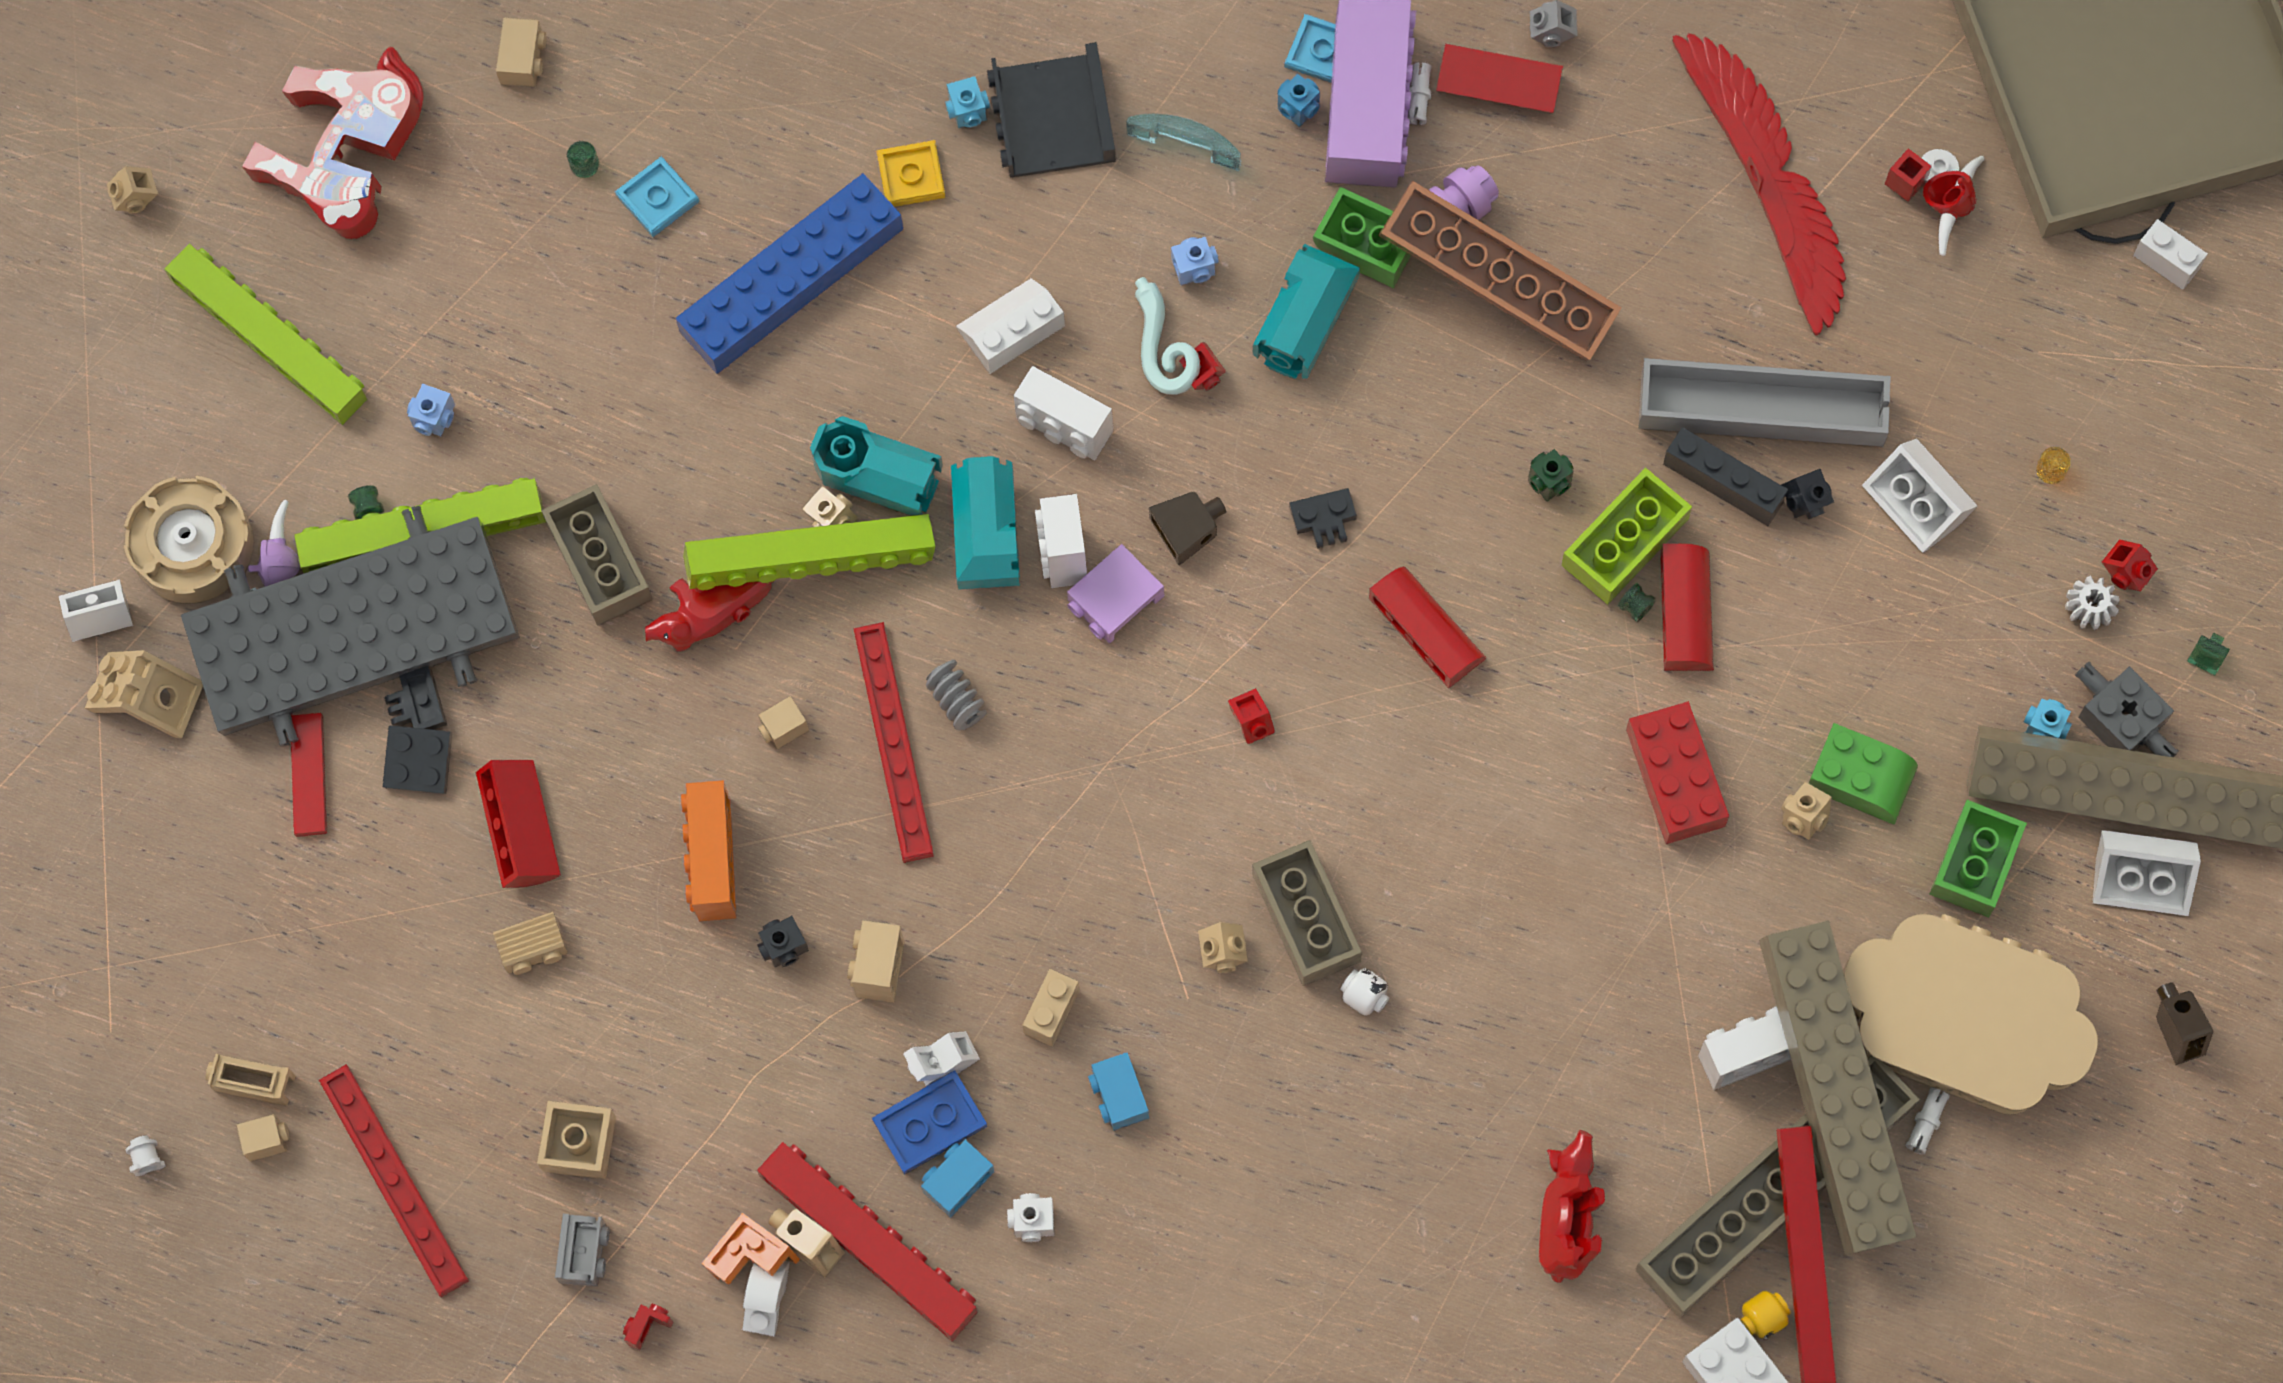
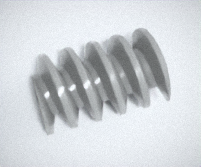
[926,660,987,730]

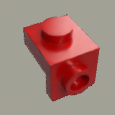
[1179,342,1226,391]
[623,1303,673,1351]

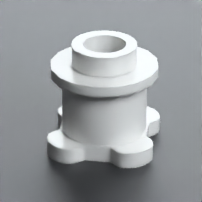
[125,1136,165,1176]

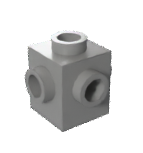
[1530,0,1577,47]

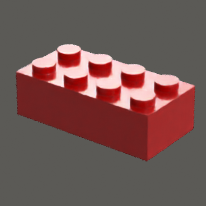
[1626,701,1729,844]

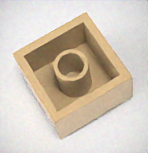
[848,920,905,1003]
[537,1101,616,1179]

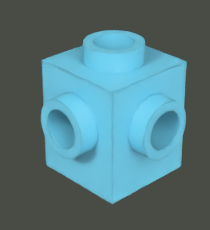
[945,76,990,128]
[2024,699,2072,739]

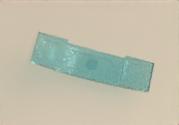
[1126,114,1241,171]

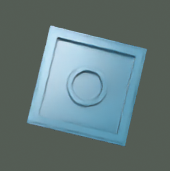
[1284,14,1336,83]
[615,156,700,237]

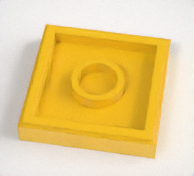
[876,140,946,207]

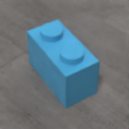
[1088,1052,1149,1131]
[921,1140,995,1218]

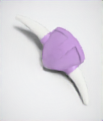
[248,500,301,586]

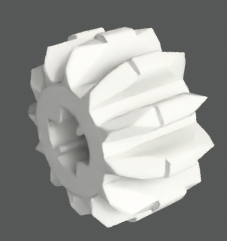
[2065,576,2119,630]

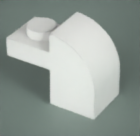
[903,1031,980,1086]
[742,1261,789,1336]

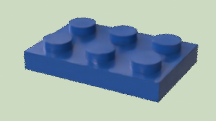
[872,1070,988,1175]

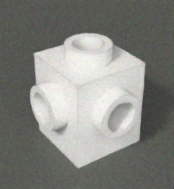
[1007,1193,1054,1242]

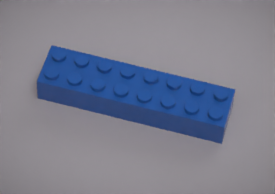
[675,173,904,374]

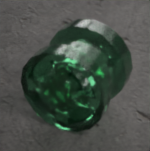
[567,141,599,178]
[347,485,384,520]
[1618,583,1657,622]

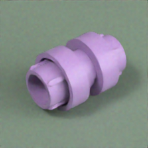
[1429,166,1499,220]

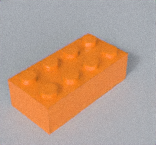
[681,780,737,922]

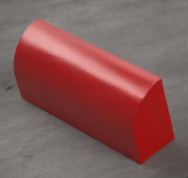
[1436,44,1563,113]
[1660,543,1714,671]
[1369,566,1486,689]
[476,760,561,888]

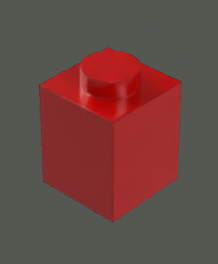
[1885,148,1932,202]

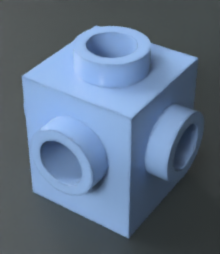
[1171,237,1219,285]
[407,384,455,436]

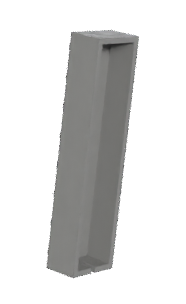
[1638,358,1891,447]

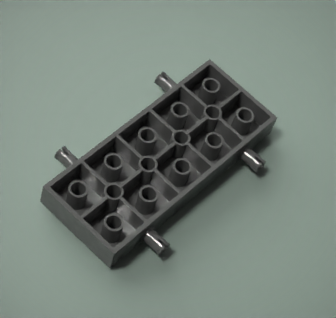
[181,506,520,746]

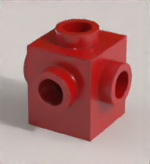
[2102,539,2158,592]

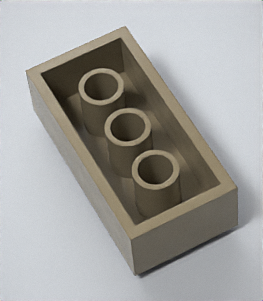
[541,484,653,626]
[1252,840,1362,986]

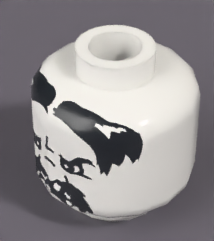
[1340,968,1390,1016]

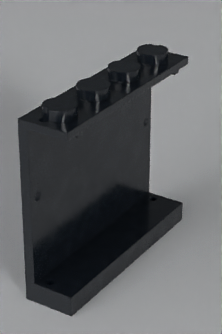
[987,42,1116,178]

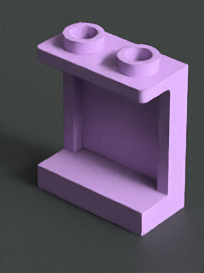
[1067,544,1164,644]

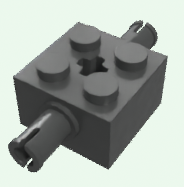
[2075,661,2179,757]

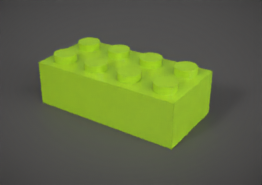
[1561,467,1692,605]

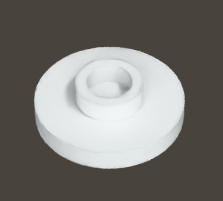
[1922,149,1959,184]

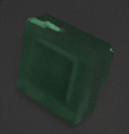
[2187,632,2230,675]

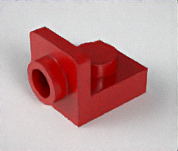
[1228,688,1275,744]

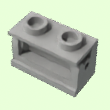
[555,1214,610,1287]

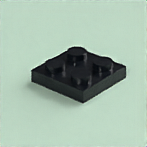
[382,725,453,794]

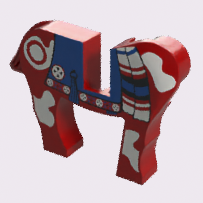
[242,47,424,239]

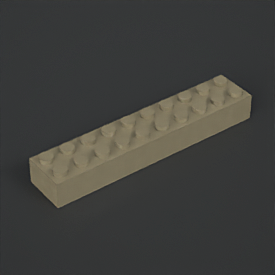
[1967,725,2283,849]
[1759,921,1916,1256]
[1635,1055,1920,1318]

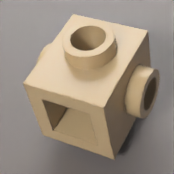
[107,166,158,214]
[803,486,858,527]
[1781,782,1832,840]
[1198,922,1248,973]

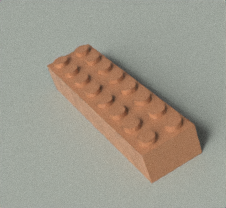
[1379,181,1622,361]

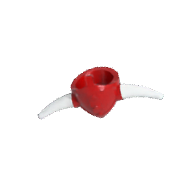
[1923,156,1985,256]

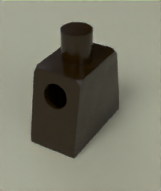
[1149,492,1227,566]
[2156,982,2214,1065]

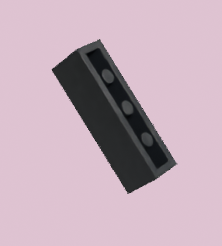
[1663,427,1788,526]

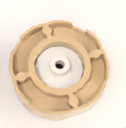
[124,476,254,603]

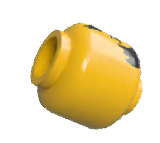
[1740,1291,1791,1340]

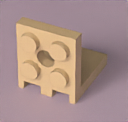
[85,650,203,738]

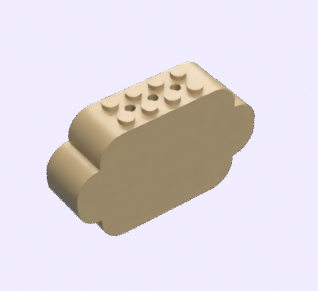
[1843,914,2098,1115]

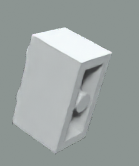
[2133,219,2208,290]
[59,580,133,642]

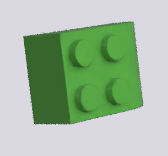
[1313,187,1411,288]
[1808,723,1918,825]
[1929,800,2027,918]

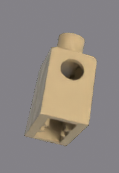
[769,1208,845,1278]

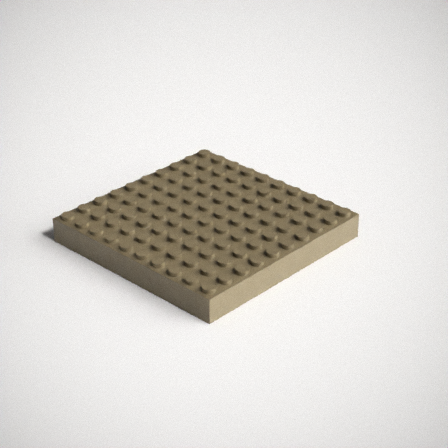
[1952,0,2283,238]

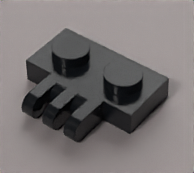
[1289,488,1357,549]
[384,666,447,730]

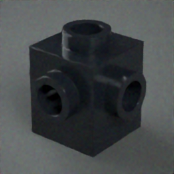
[1781,469,1834,520]
[757,916,809,968]

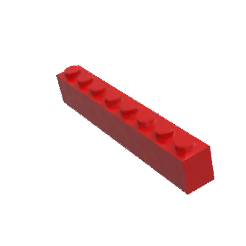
[757,1141,978,1342]

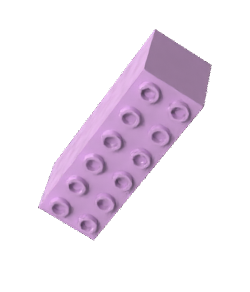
[1325,0,1416,188]

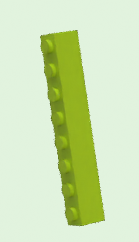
[164,244,367,425]
[294,478,546,574]
[683,514,936,590]

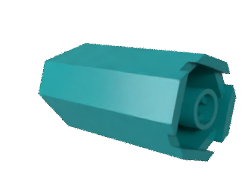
[1253,244,1360,379]
[810,416,943,516]
[951,456,1020,590]

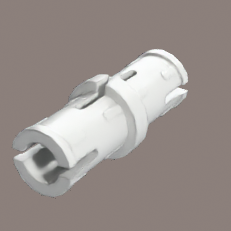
[1408,62,1432,125]
[1906,1088,1950,1154]

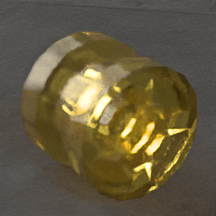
[2036,447,2071,484]

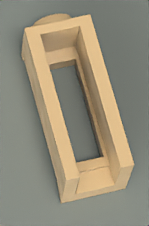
[205,1053,296,1106]

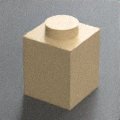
[758,696,809,749]
[237,1114,290,1162]

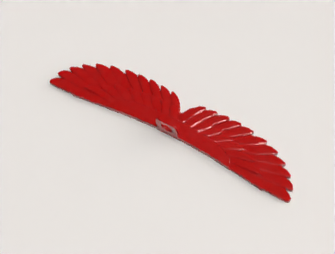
[1672,33,1846,336]

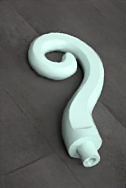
[1135,277,1200,395]

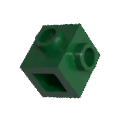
[1528,449,1574,502]

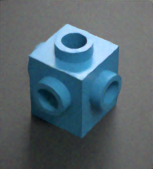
[1277,73,1320,127]

